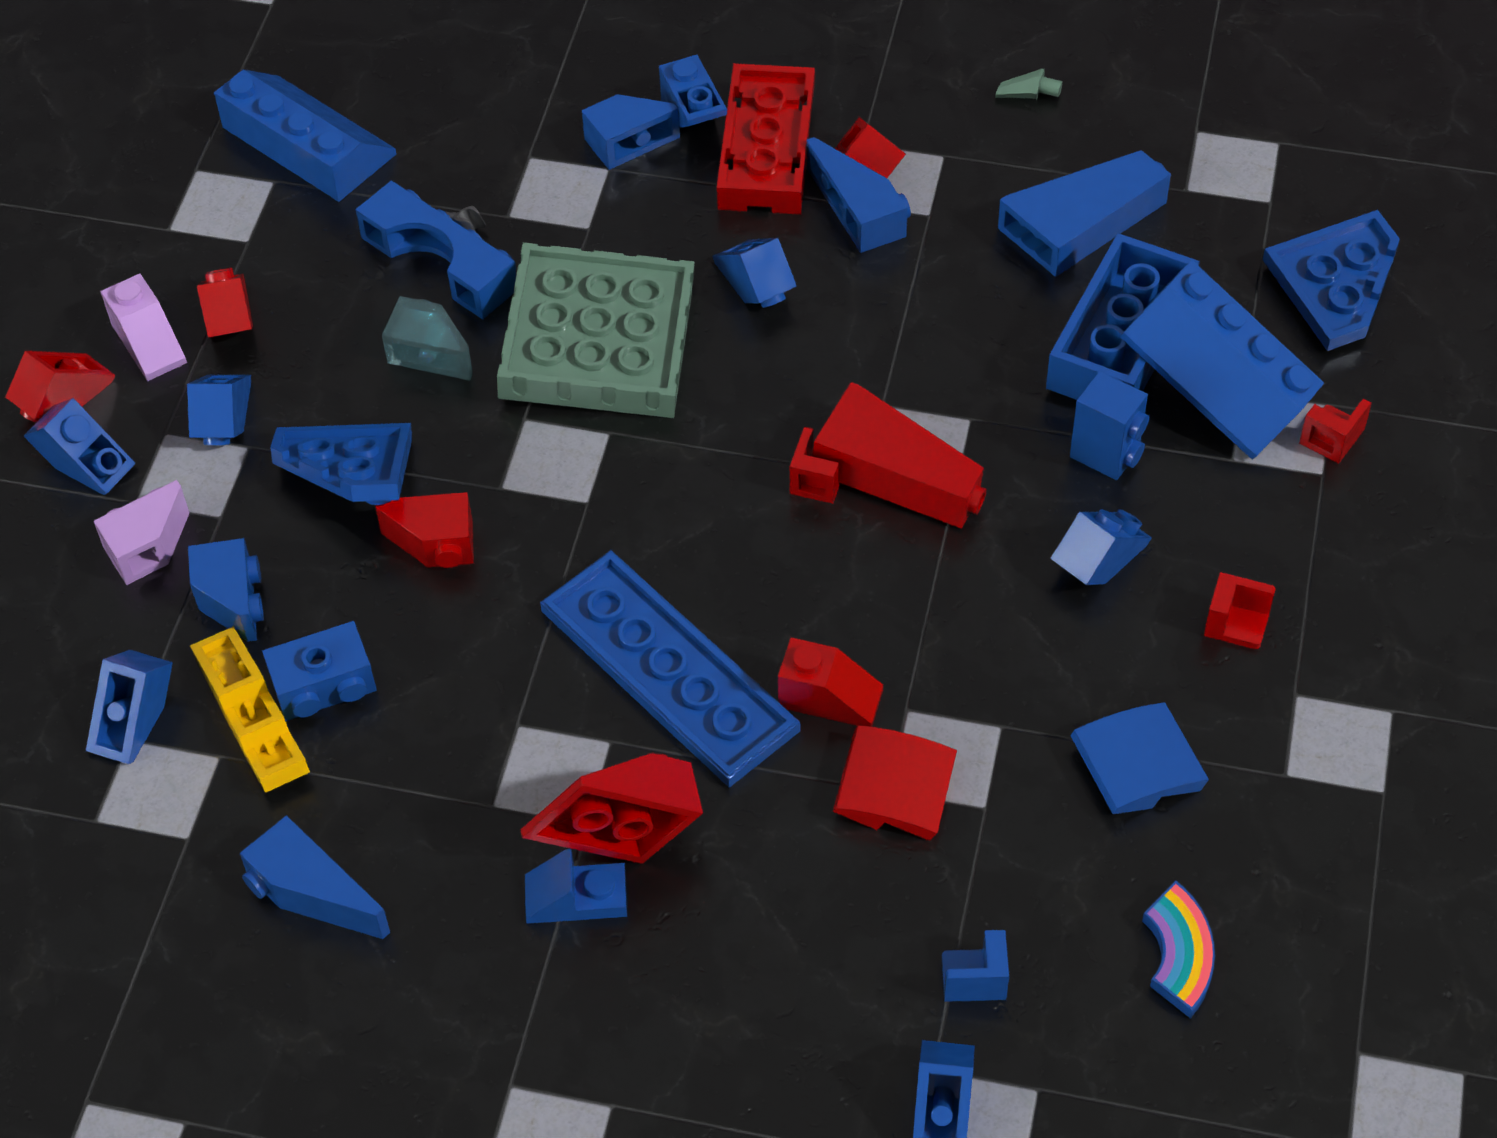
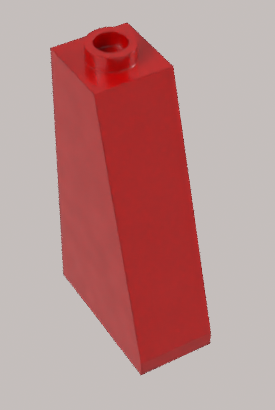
[813,382,987,529]

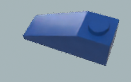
[807,137,911,253]
[240,815,390,939]

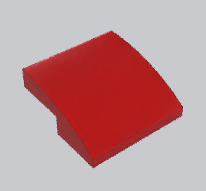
[833,726,957,841]

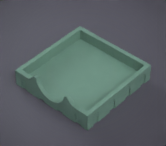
[497,242,695,418]

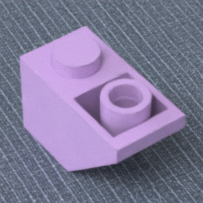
[93,480,189,585]

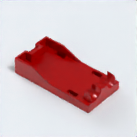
[717,63,815,214]

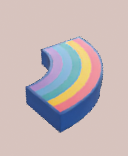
[1142,880,1215,1019]

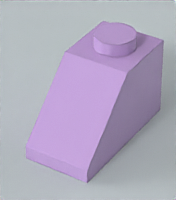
[100,274,187,381]

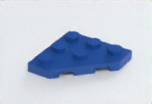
[1263,210,1400,351]
[270,423,412,505]

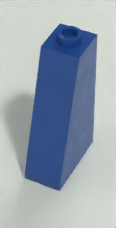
[998,150,1171,277]

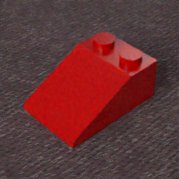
[520,753,703,864]

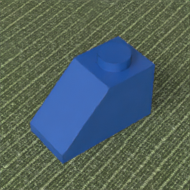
[582,94,680,170]
[712,238,797,308]
[187,375,251,445]
[86,650,173,764]
[913,1040,975,1138]

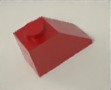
[5,351,115,422]
[375,492,474,568]
[778,637,883,727]

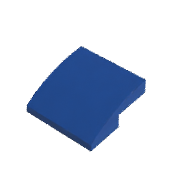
[1070,702,1209,814]

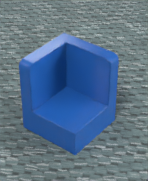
[942,930,1009,1002]

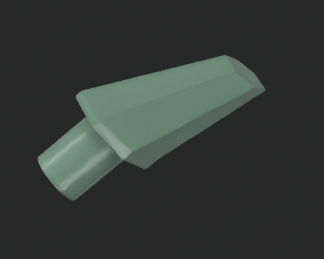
[995,69,1063,100]

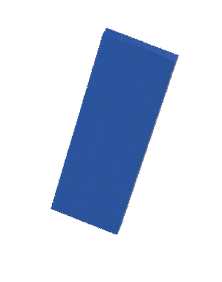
[540,550,801,788]

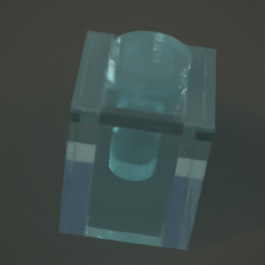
[382,296,473,380]

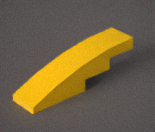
[190,626,310,793]

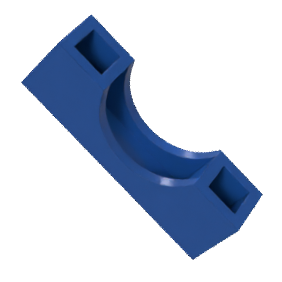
[355,180,516,319]

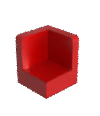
[835,117,906,178]
[1299,398,1372,464]
[790,427,840,504]
[1204,572,1276,649]

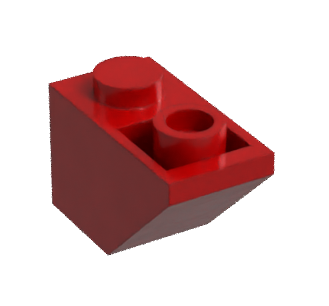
[197,267,253,338]

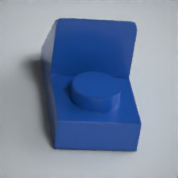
[525,849,627,924]

